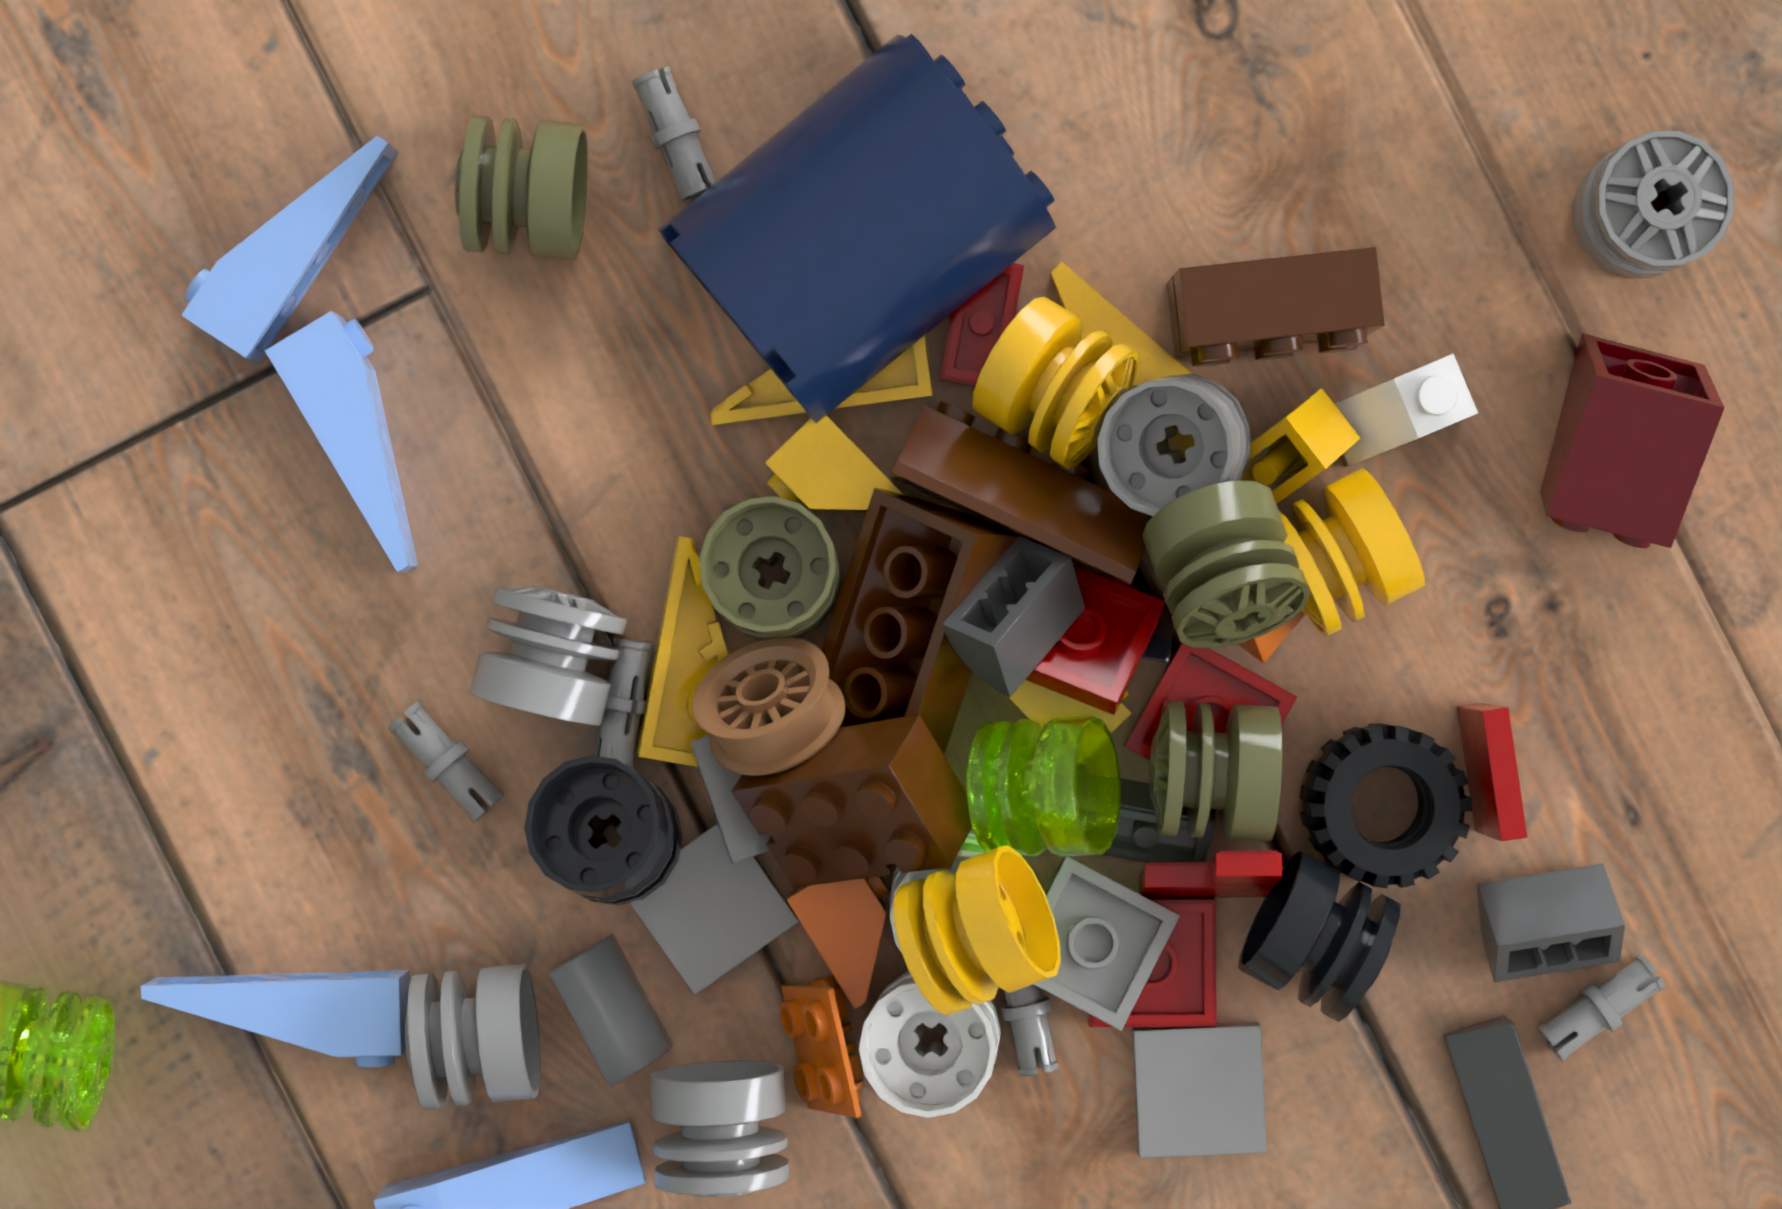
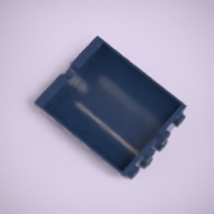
[658,34,1056,423]

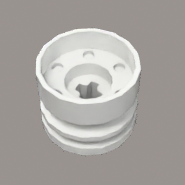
[859,970,1001,1118]

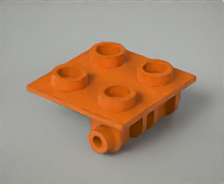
[779,975,864,1118]

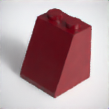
[1540,333,1724,548]

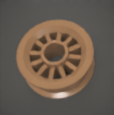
[692,637,845,776]

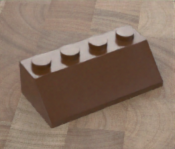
[891,401,1153,584]
[821,488,1018,754]

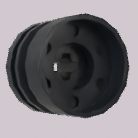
[524,755,682,906]
[1238,851,1401,1022]

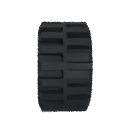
[1299,723,1472,888]

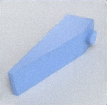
[181,136,399,363]
[265,311,418,573]
[141,970,410,1067]
[373,1120,647,1209]

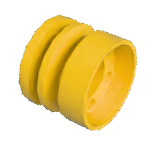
[972,296,1140,469]
[1279,467,1426,637]
[894,845,1061,1016]

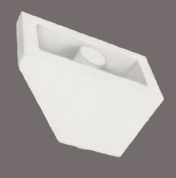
[1335,354,1478,467]

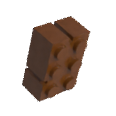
[1167,247,1385,367]
[731,714,979,888]

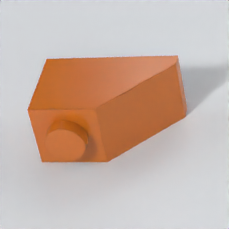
[787,876,890,1009]

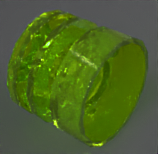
[967,716,1121,857]
[0,980,115,1132]

